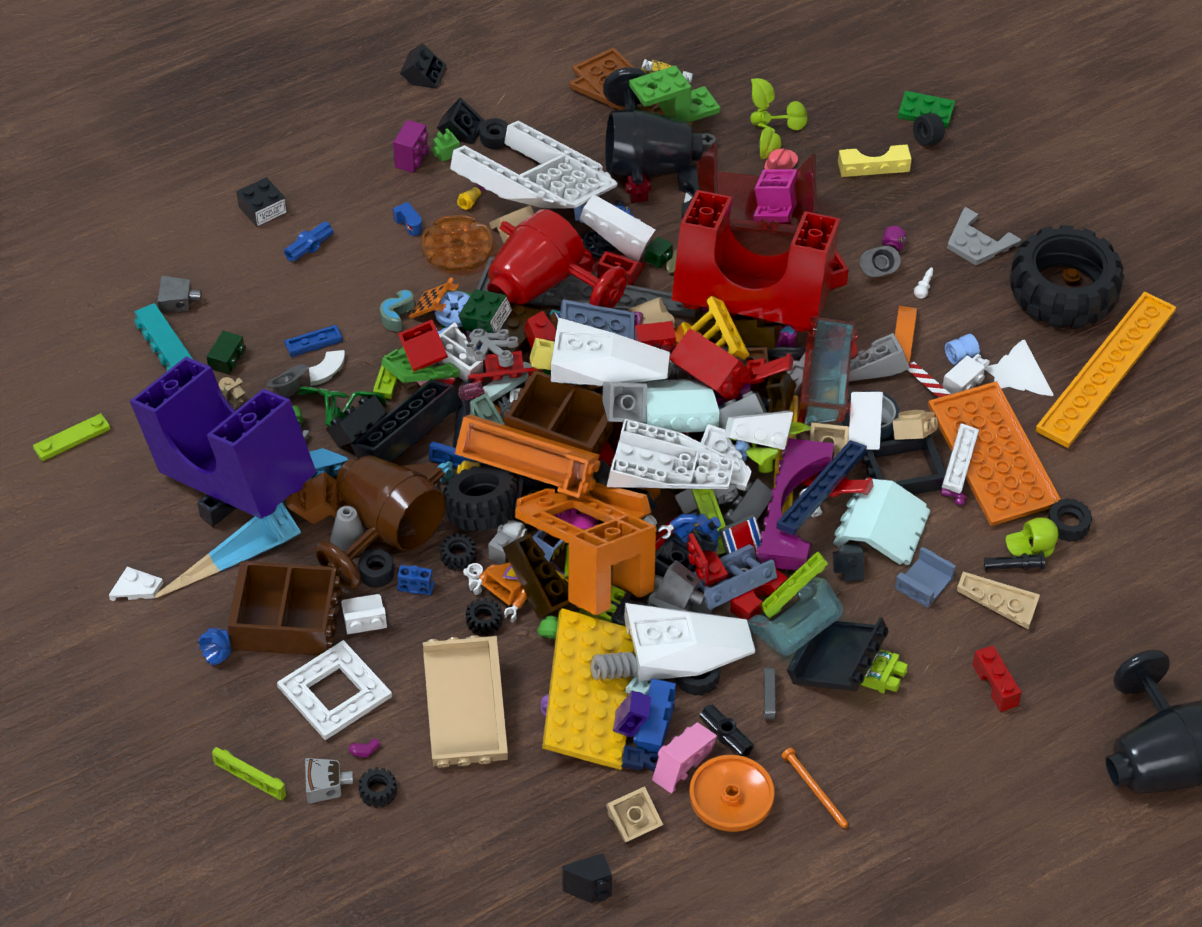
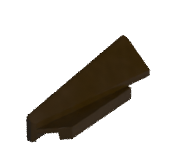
[693,319,782,349]

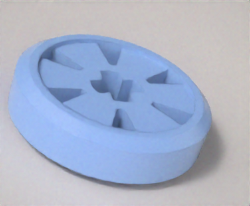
[434,291,470,327]

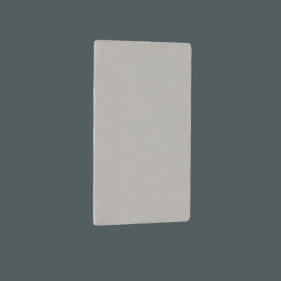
[848,392,883,449]

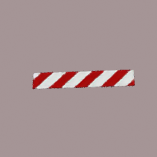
[907,362,950,398]

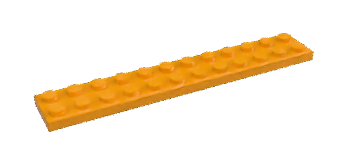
[1035,291,1177,448]

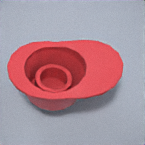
[764,148,798,169]

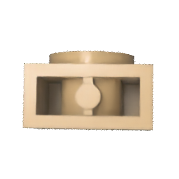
[893,410,938,440]

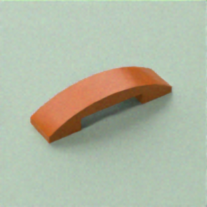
[895,306,917,364]

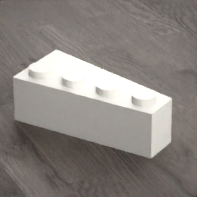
[579,194,655,261]

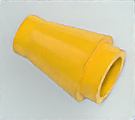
[457,187,481,210]

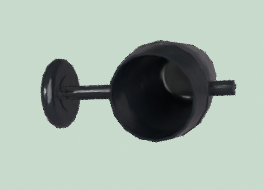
[603,67,703,186]
[1105,650,1202,794]

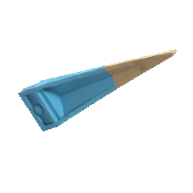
[154,502,301,598]

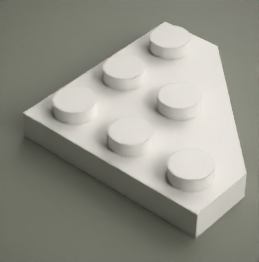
[701,424,751,491]

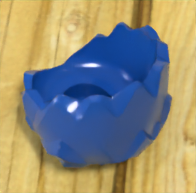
[198,628,231,665]

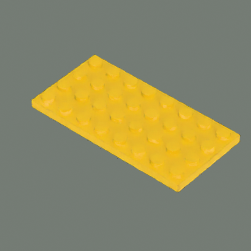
[542,608,635,770]

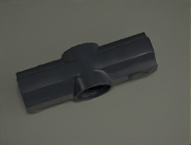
[699,704,754,757]

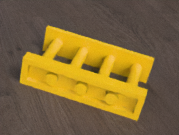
[681,296,749,360]

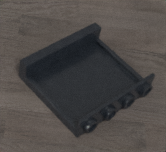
[787,611,888,691]

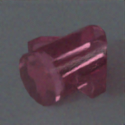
[459,381,485,400]

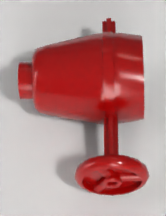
[487,209,628,309]

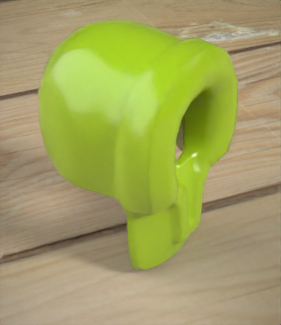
[1006,517,1059,557]

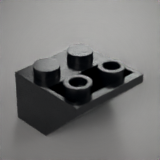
[400,43,446,89]

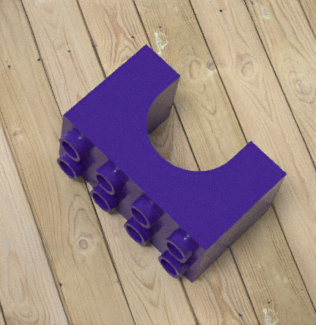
[130,357,316,519]

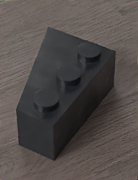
[326,395,388,447]

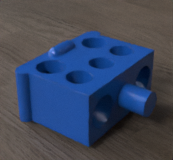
[397,565,435,595]

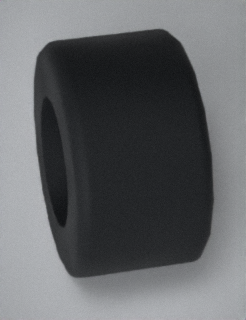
[913,113,945,146]
[358,549,395,588]

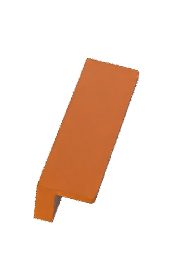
[591,482,651,519]

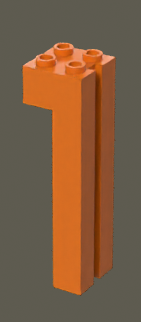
[455,415,600,498]

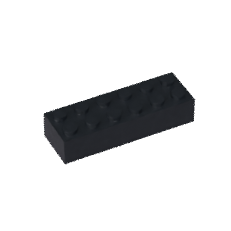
[351,379,462,462]

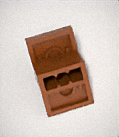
[286,472,346,524]

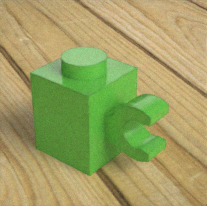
[432,128,460,162]

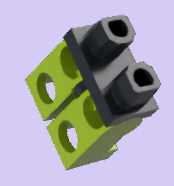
[579,585,639,627]

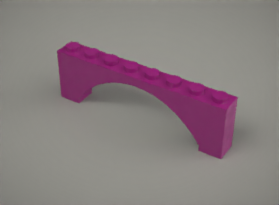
[756,438,835,570]

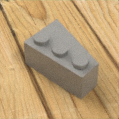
[719,391,767,430]

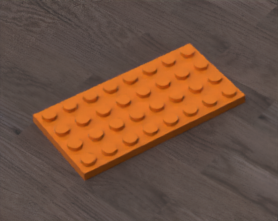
[928,381,1061,526]

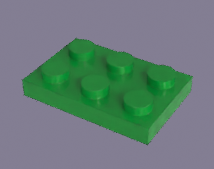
[898,91,955,128]

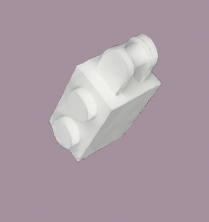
[943,354,989,394]

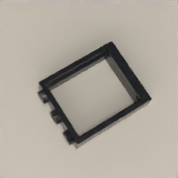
[862,434,946,495]

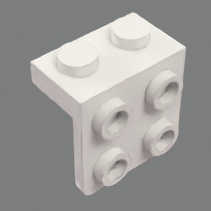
[341,594,387,634]

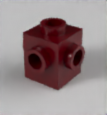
[625,174,651,203]

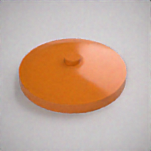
[689,755,774,832]

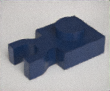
[621,745,659,771]

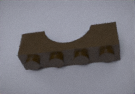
[762,371,797,447]

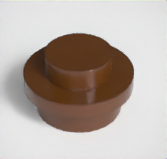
[1062,268,1081,285]

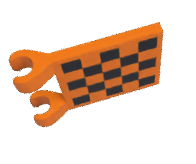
[408,277,459,319]

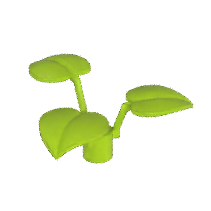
[751,78,808,159]
[730,422,812,473]

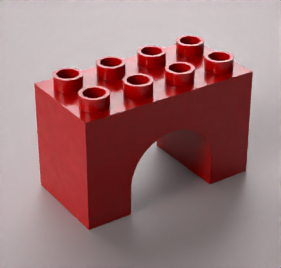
[672,190,840,332]

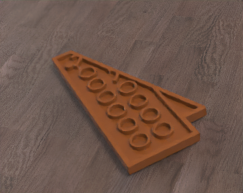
[569,47,693,129]

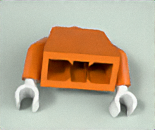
[469,562,528,622]

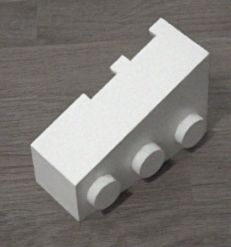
[438,322,483,381]
[724,411,793,450]

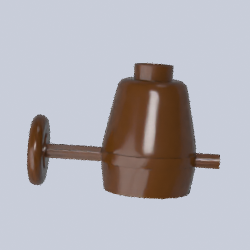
[315,455,445,590]

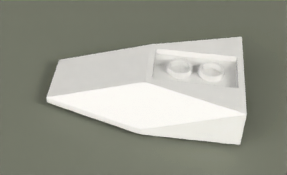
[551,318,670,386]
[607,419,735,489]
[624,603,755,681]

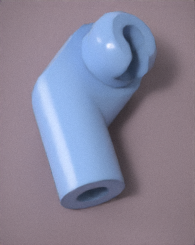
[735,440,750,462]

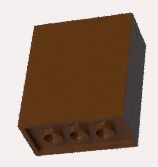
[503,370,616,455]
[228,561,342,656]

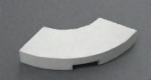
[309,350,345,386]

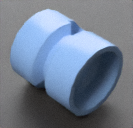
[945,334,980,365]

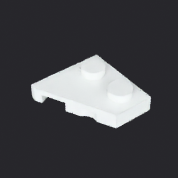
[109,567,163,601]

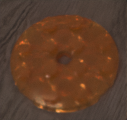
[421,215,493,272]

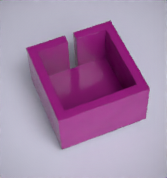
[393,120,429,173]

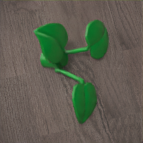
[298,387,386,426]

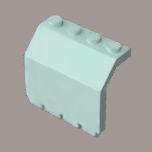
[639,379,720,433]
[833,479,930,565]

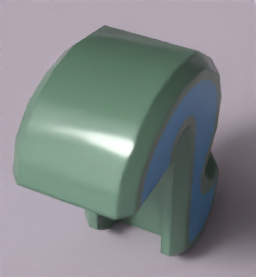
[379,290,415,332]

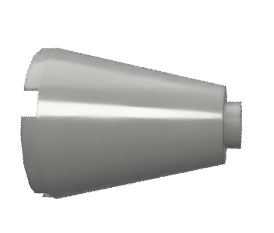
[330,506,369,557]

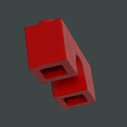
[730,569,788,625]
[972,645,1022,712]

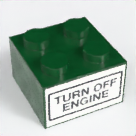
[458,289,512,333]

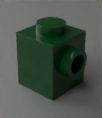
[645,236,673,269]

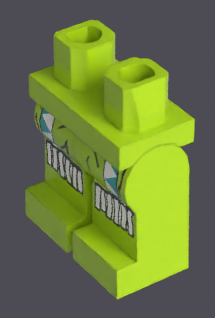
[861,650,908,694]

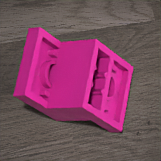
[753,169,798,223]

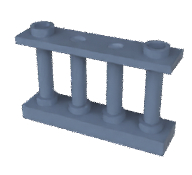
[692,544,777,610]

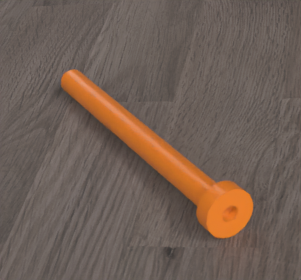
[781,747,848,829]

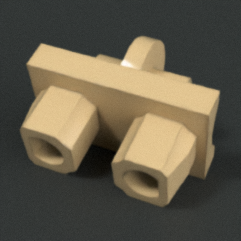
[219,377,245,410]

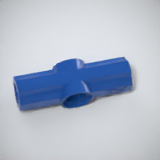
[284,221,334,262]

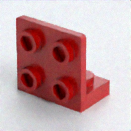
[687,533,728,586]

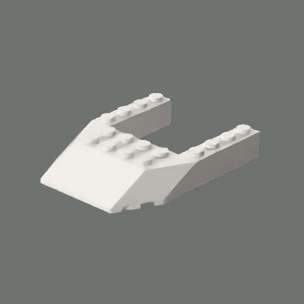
[450,121,617,208]

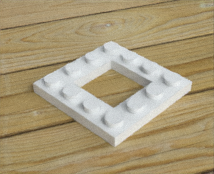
[277,640,392,740]

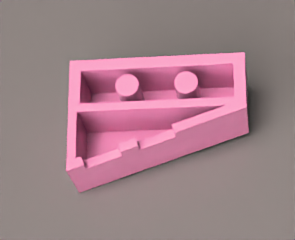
[652,722,717,794]

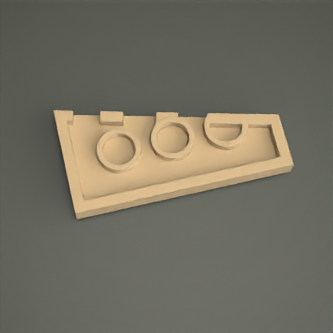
[957,572,1040,630]

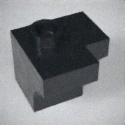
[833,544,864,582]

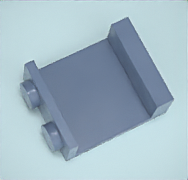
[895,547,956,608]

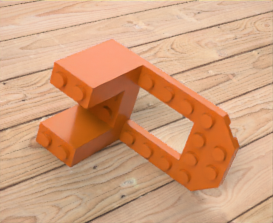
[515,488,656,615]

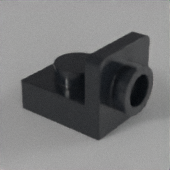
[685,530,717,552]

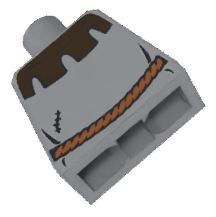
[305,758,353,804]

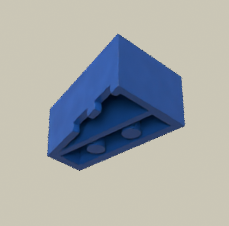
[633,679,676,754]

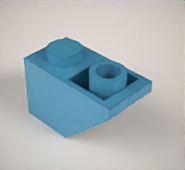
[309,448,348,479]

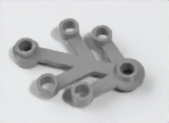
[465,329,519,367]

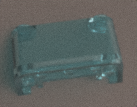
[747,577,843,656]

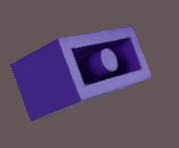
[613,690,651,738]

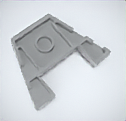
[947,207,1022,265]

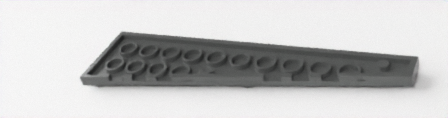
[477,257,697,317]

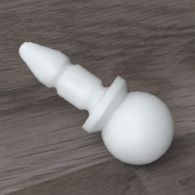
[914,267,933,299]

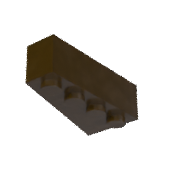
[489,304,548,355]
[503,534,571,619]

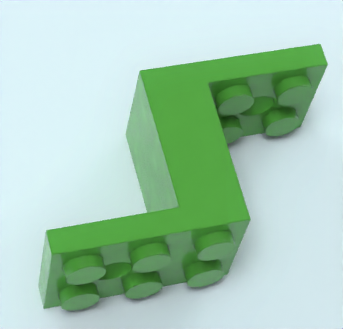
[629,65,720,123]

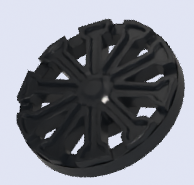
[583,230,616,259]

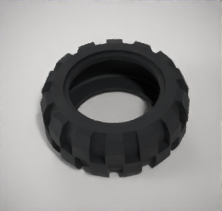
[1010,225,1124,329]

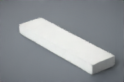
[942,423,979,494]

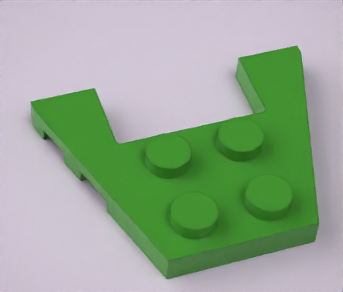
[381,348,460,383]

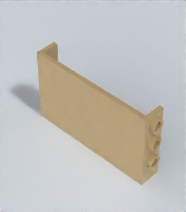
[423,636,508,768]

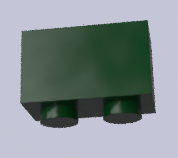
[206,331,246,375]

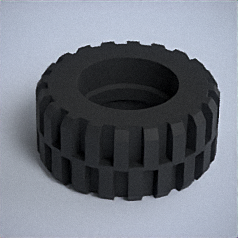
[443,465,517,532]

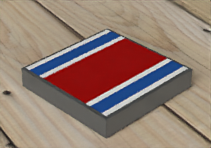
[719,514,762,556]

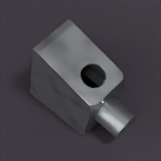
[157,276,202,314]
[655,560,705,609]

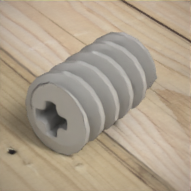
[591,652,637,680]

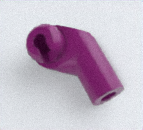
[941,488,967,505]
[349,738,381,758]

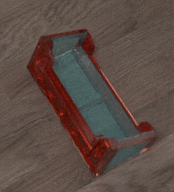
[797,316,858,426]

